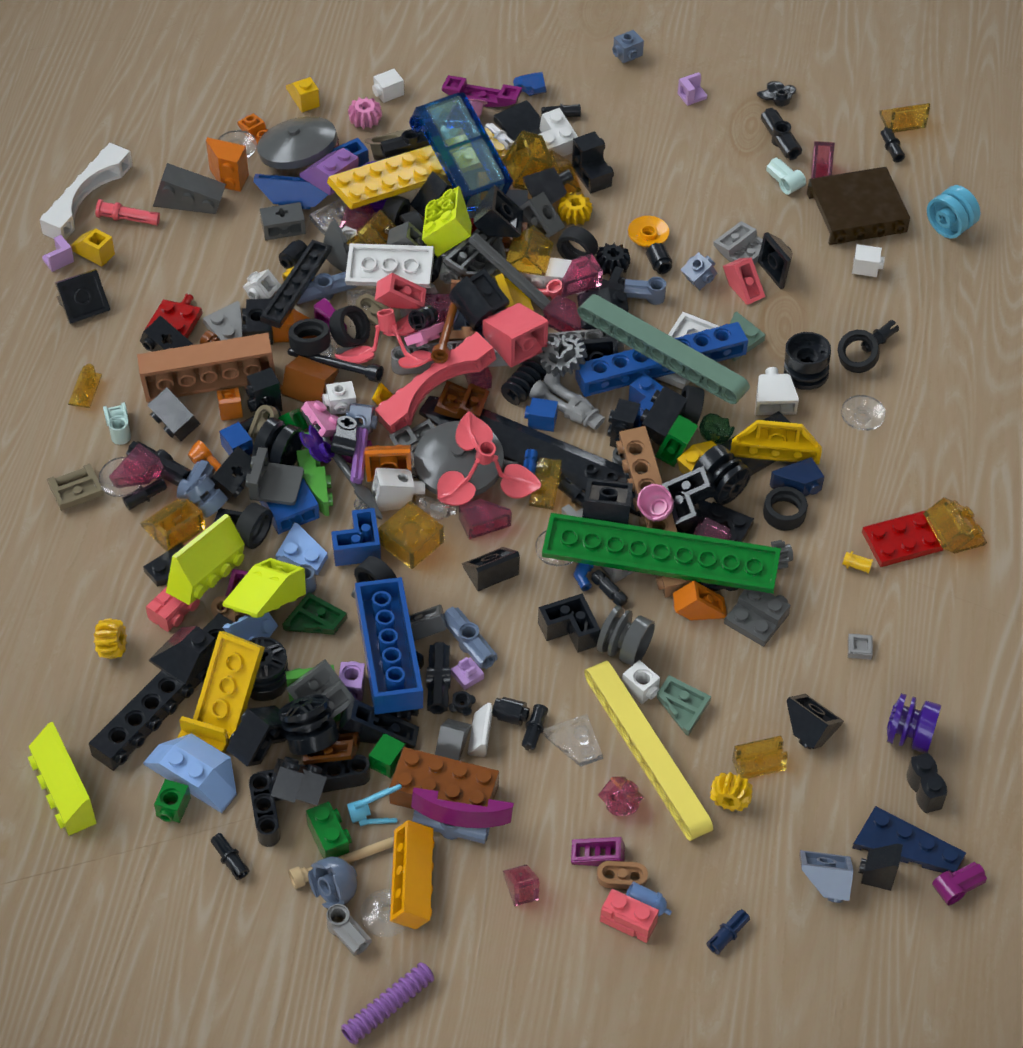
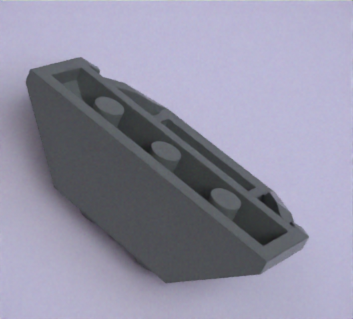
[443,229,507,278]

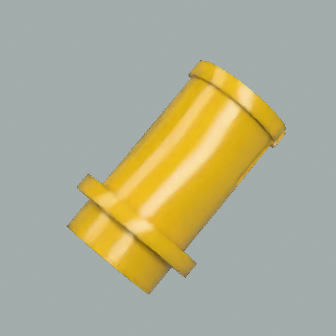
[842,551,873,574]

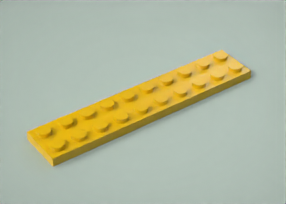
[327,128,511,210]

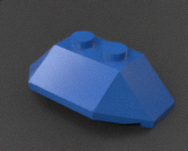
[254,174,328,209]

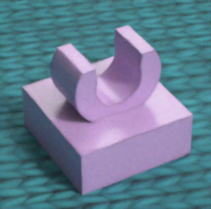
[451,657,484,690]

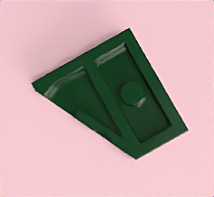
[282,592,348,635]

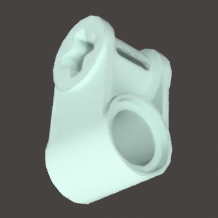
[103,402,131,445]

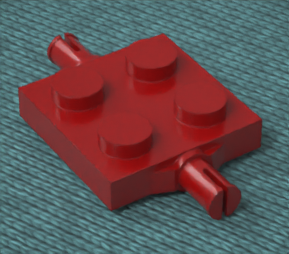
[145,293,203,339]

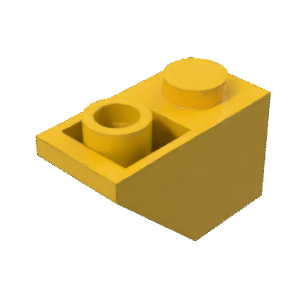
[70,228,115,267]

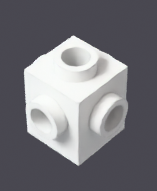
[243,269,281,299]
[322,381,356,415]

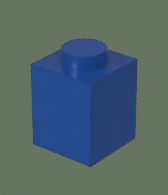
[524,397,558,432]
[219,422,253,456]

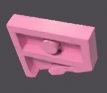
[404,321,444,347]
[301,401,339,437]

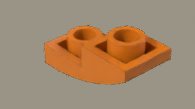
[237,113,268,147]

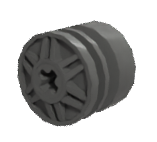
[597,606,655,666]

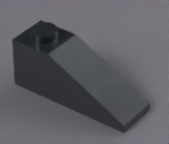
[338,699,419,749]

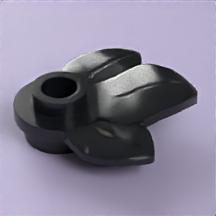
[757,81,796,106]

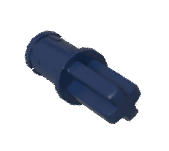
[706,909,750,955]

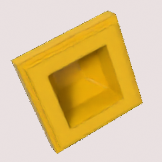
[372,383,393,406]

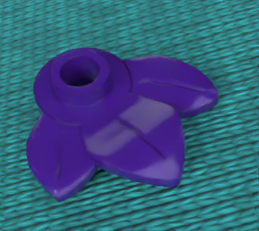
[299,425,335,463]

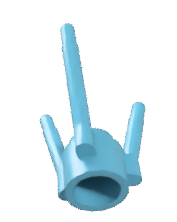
[347,784,402,827]

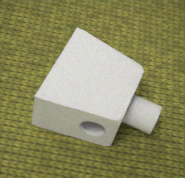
[755,367,799,415]
[371,468,425,512]

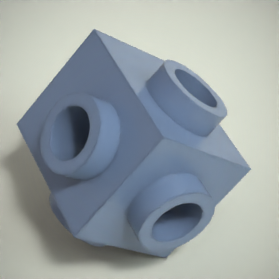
[612,30,644,63]
[680,252,718,291]
[345,403,378,434]

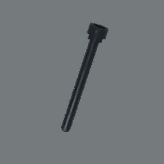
[287,348,384,383]

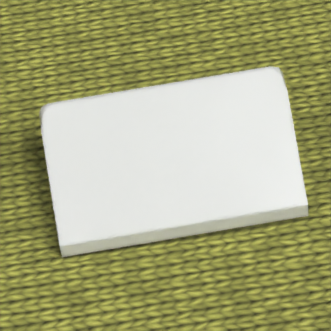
[468,703,492,757]

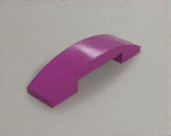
[441,75,522,107]
[411,788,514,828]

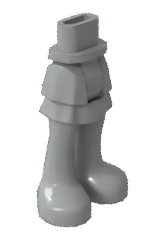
[529,372,605,430]

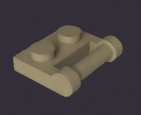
[47,464,104,511]

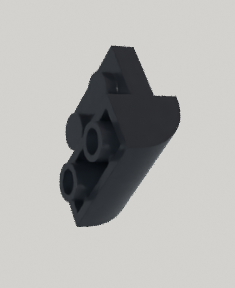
[449,268,510,330]

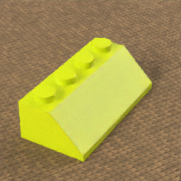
[166,514,245,605]
[27,722,97,836]

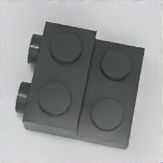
[724,589,791,647]

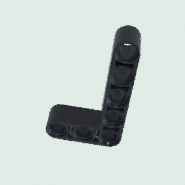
[249,754,370,847]

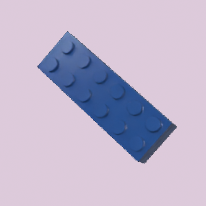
[355,577,423,714]

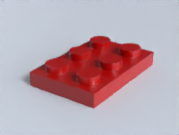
[862,510,945,568]

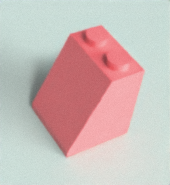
[483,303,548,368]

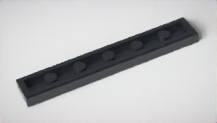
[260,240,332,329]

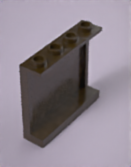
[807,167,910,245]

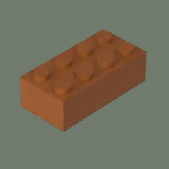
[389,747,499,810]

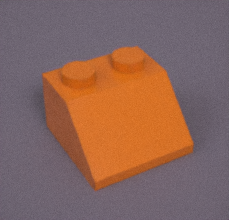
[206,137,249,192]
[364,445,412,482]

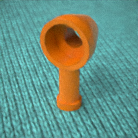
[188,440,222,471]

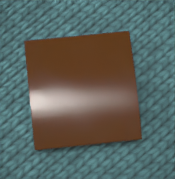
[434,380,490,419]
[302,732,360,765]

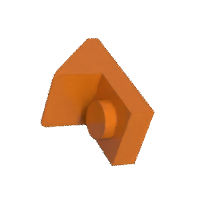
[217,387,243,421]

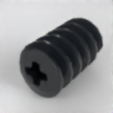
[501,360,547,406]

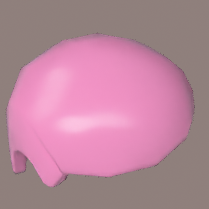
[637,484,674,522]

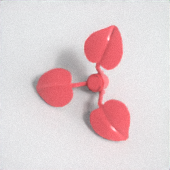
[334,308,433,369]
[437,411,541,506]

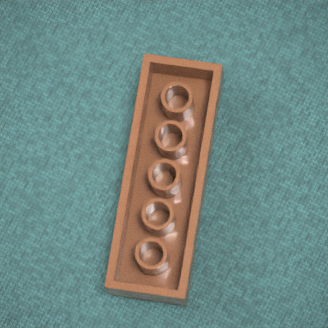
[137,333,276,402]

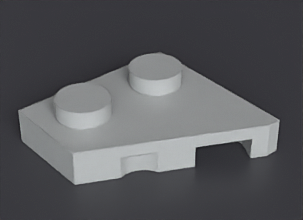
[203,301,242,341]

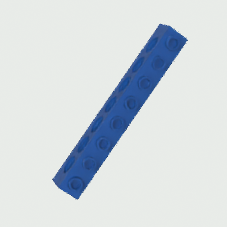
[575,322,748,397]

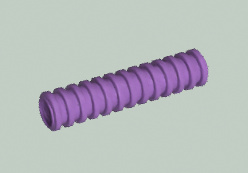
[341,962,434,1045]

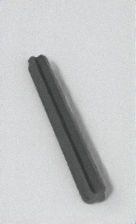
[468,233,552,311]

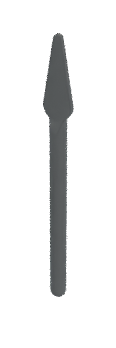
[301,410,383,519]

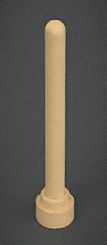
[288,836,394,889]

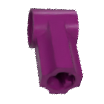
[932,862,987,906]

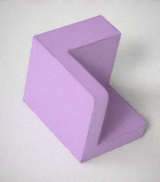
[678,72,707,106]
[42,235,74,272]

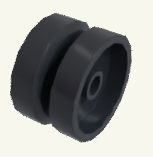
[252,417,304,466]

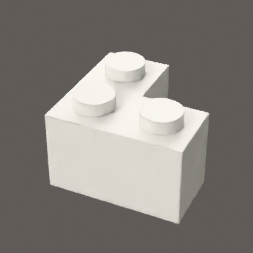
[531,108,578,165]

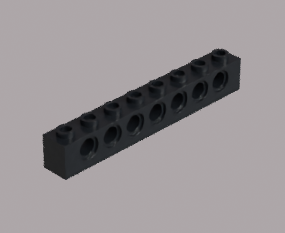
[89,613,234,771]

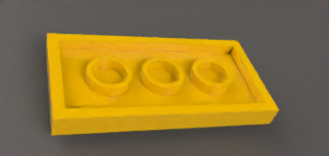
[193,631,265,739]

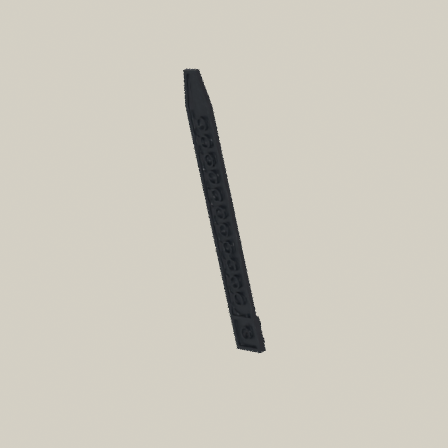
[419,396,754,542]

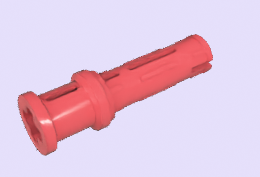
[95,199,160,226]

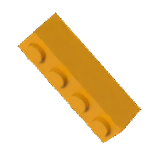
[390,820,435,929]

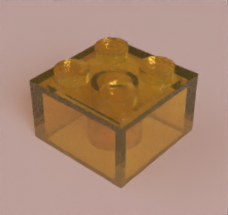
[502,131,554,190]
[378,501,444,569]

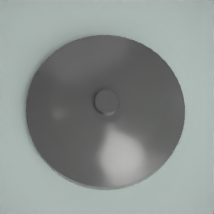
[257,116,338,169]
[414,421,504,496]

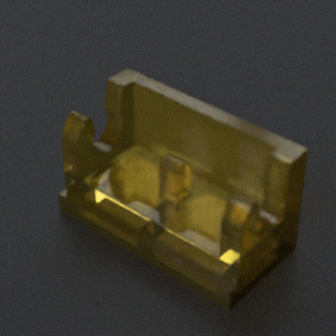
[529,458,562,510]
[732,736,788,779]

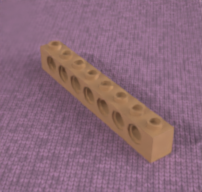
[616,426,692,598]

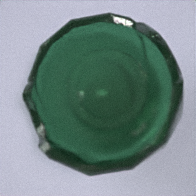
[699,413,735,445]

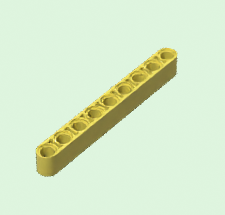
[584,660,713,841]

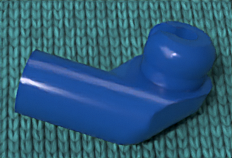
[573,563,594,591]

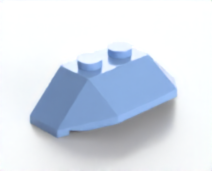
[143,733,237,813]

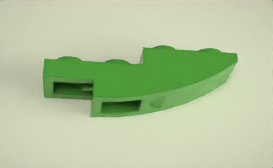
[296,432,333,516]

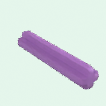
[350,427,368,484]

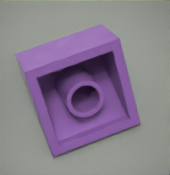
[300,148,359,195]

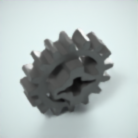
[539,334,588,377]

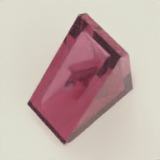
[811,141,835,178]
[503,864,540,907]

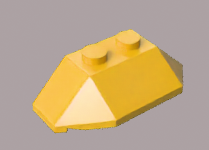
[730,420,822,465]

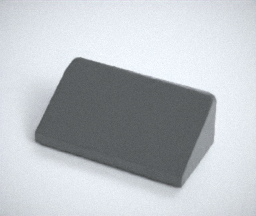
[409,605,446,641]

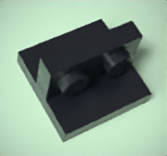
[55,269,110,324]

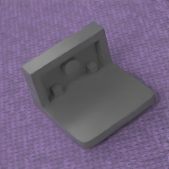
[245,447,304,505]

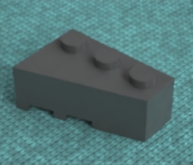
[153,163,226,214]

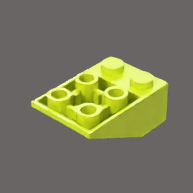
[422,186,472,257]
[222,558,306,618]

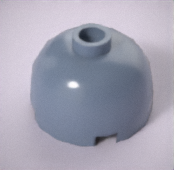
[308,857,357,909]

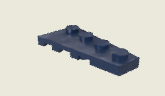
[852,806,966,873]

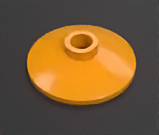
[628,216,669,247]

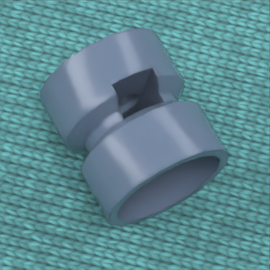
[184,474,228,518]

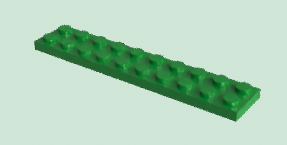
[542,513,781,594]

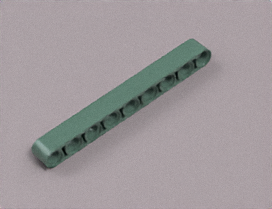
[577,294,750,404]

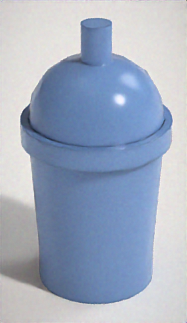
[625,881,672,917]

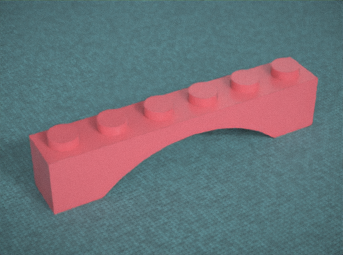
[374,332,496,434]

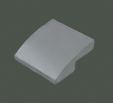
[713,221,763,264]

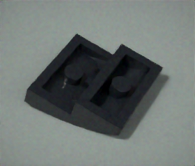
[494,100,542,150]

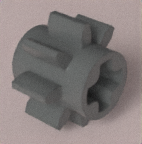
[771,540,793,569]

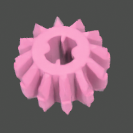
[348,96,382,130]

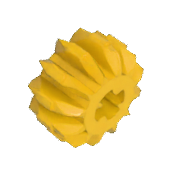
[558,192,593,226]
[93,618,127,659]
[710,772,753,812]

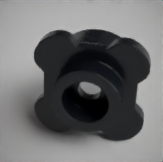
[449,691,476,716]

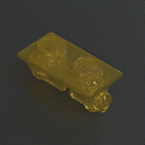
[68,364,102,408]

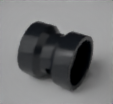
[408,305,438,331]

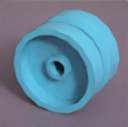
[927,185,981,239]

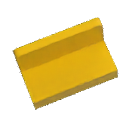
[495,273,534,311]
[177,716,229,753]

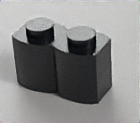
[906,753,947,813]

